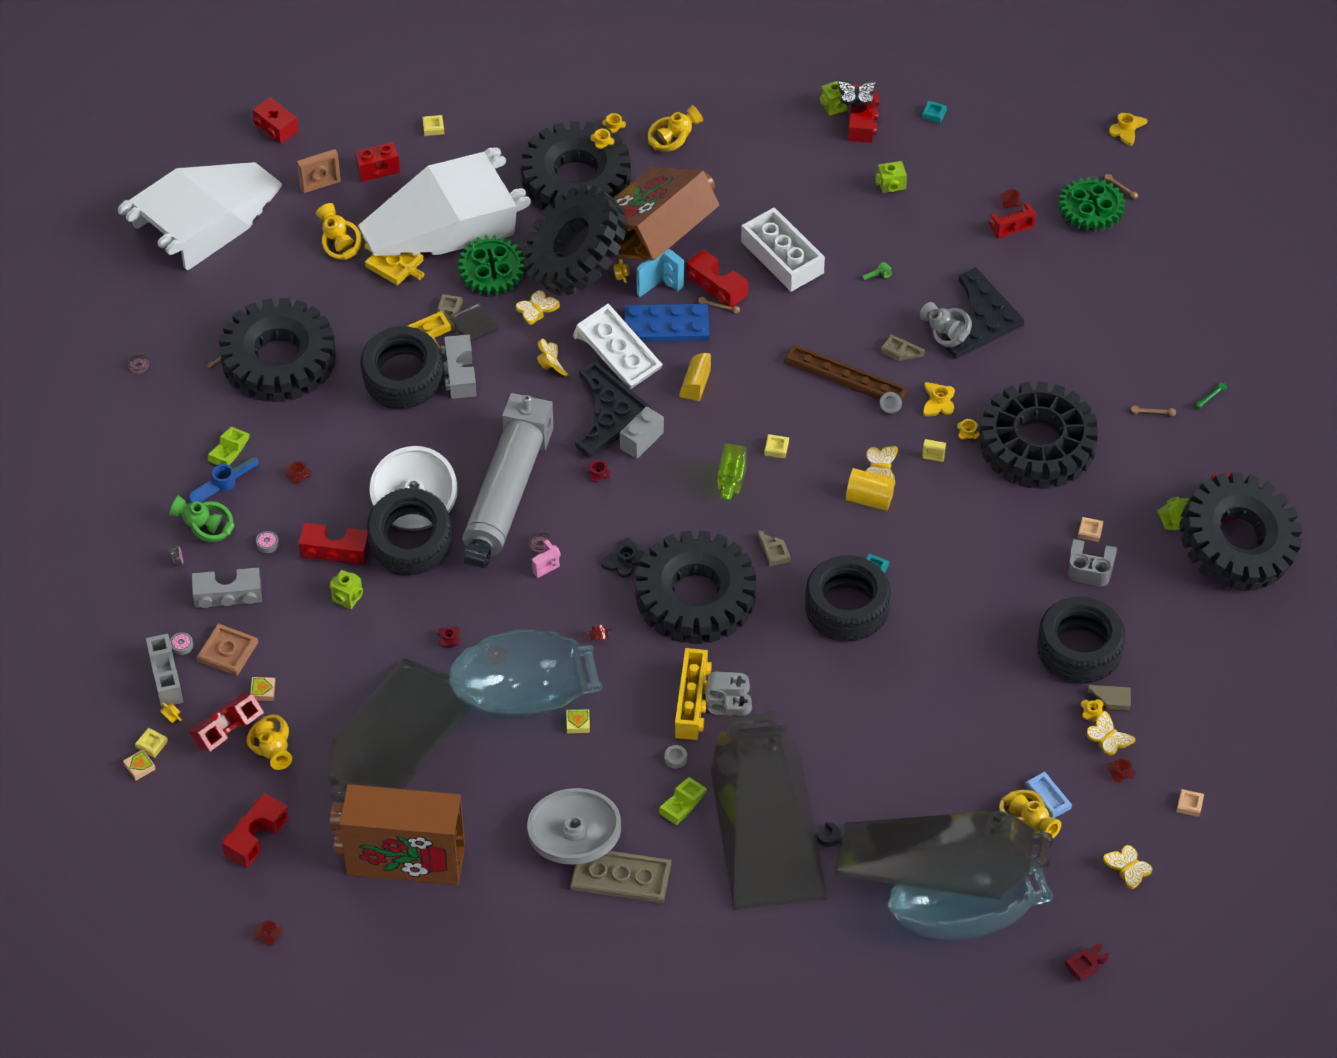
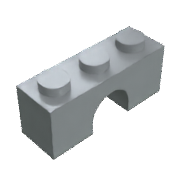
[441,334,477,399]
[192,568,262,608]
[146,633,184,708]

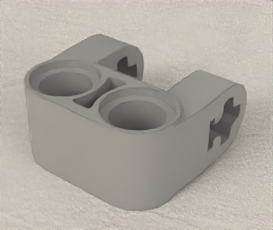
[1068,539,1117,587]
[706,671,752,716]

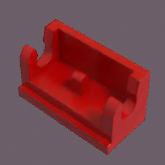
[988,202,1036,239]

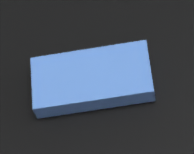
[1025,772,1072,818]

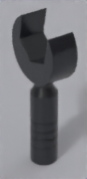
[816,822,869,856]

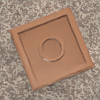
[297,149,341,194]
[197,624,258,676]

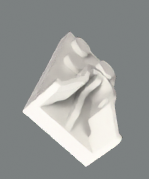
[573,304,663,389]

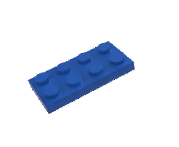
[625,304,709,342]

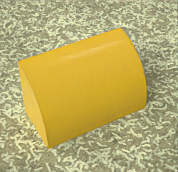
[679,353,711,401]
[846,468,895,511]

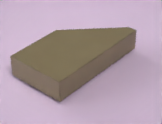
[437,294,463,331]
[880,335,925,361]
[757,530,791,567]
[1088,685,1131,711]

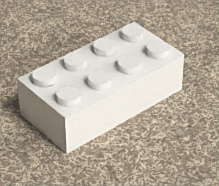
[741,208,825,292]

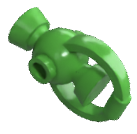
[169,495,235,542]

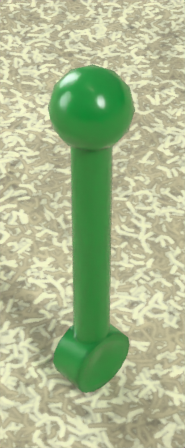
[1195,383,1227,409]

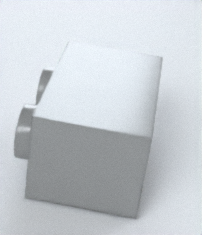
[620,407,664,459]

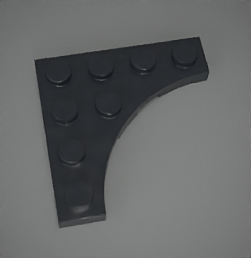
[944,267,1024,359]
[575,360,653,459]

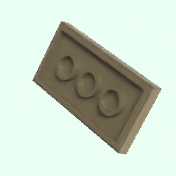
[571,851,672,904]

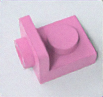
[532,539,561,578]

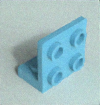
[636,249,684,297]

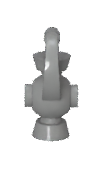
[920,302,972,347]

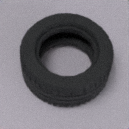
[360,326,443,409]
[367,487,453,575]
[805,555,891,641]
[1037,597,1125,684]

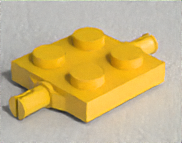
[364,243,424,286]

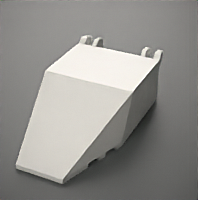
[358,147,531,256]
[118,162,282,270]

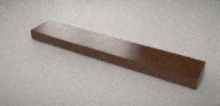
[784,344,908,402]

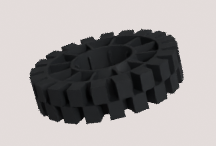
[521,121,631,210]
[523,185,626,296]
[219,298,336,402]
[979,381,1098,489]
[1179,472,1302,591]
[636,531,756,644]

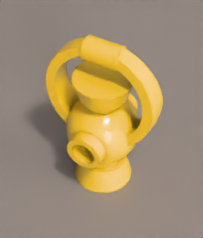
[648,105,704,152]
[316,203,362,260]
[247,715,292,770]
[999,790,1061,840]

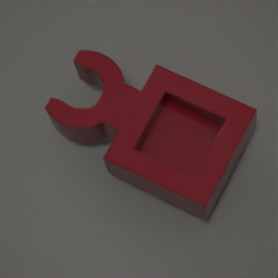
[1065,943,1110,982]

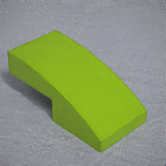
[208,427,250,465]
[659,777,707,825]

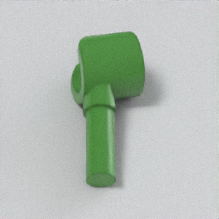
[862,262,892,280]

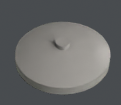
[527,788,621,865]

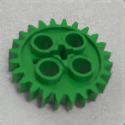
[1059,177,1125,232]
[458,235,525,297]

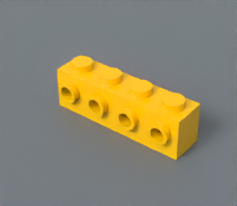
[675,648,712,740]

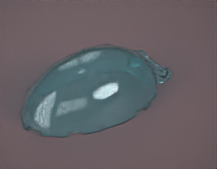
[449,629,603,719]
[887,849,1054,940]

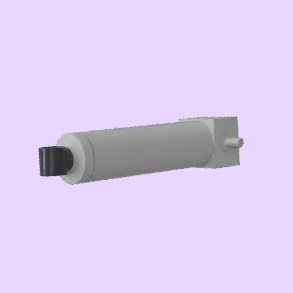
[462,393,554,569]

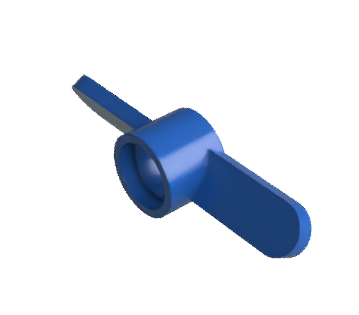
[189,457,259,502]

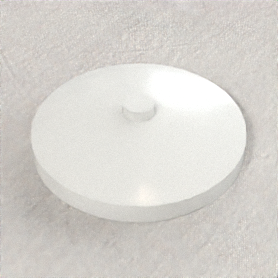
[370,446,458,531]

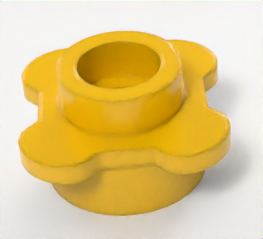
[602,113,626,133]
[591,129,614,149]
[614,259,630,283]
[957,419,980,440]
[1081,699,1104,722]
[160,702,182,724]

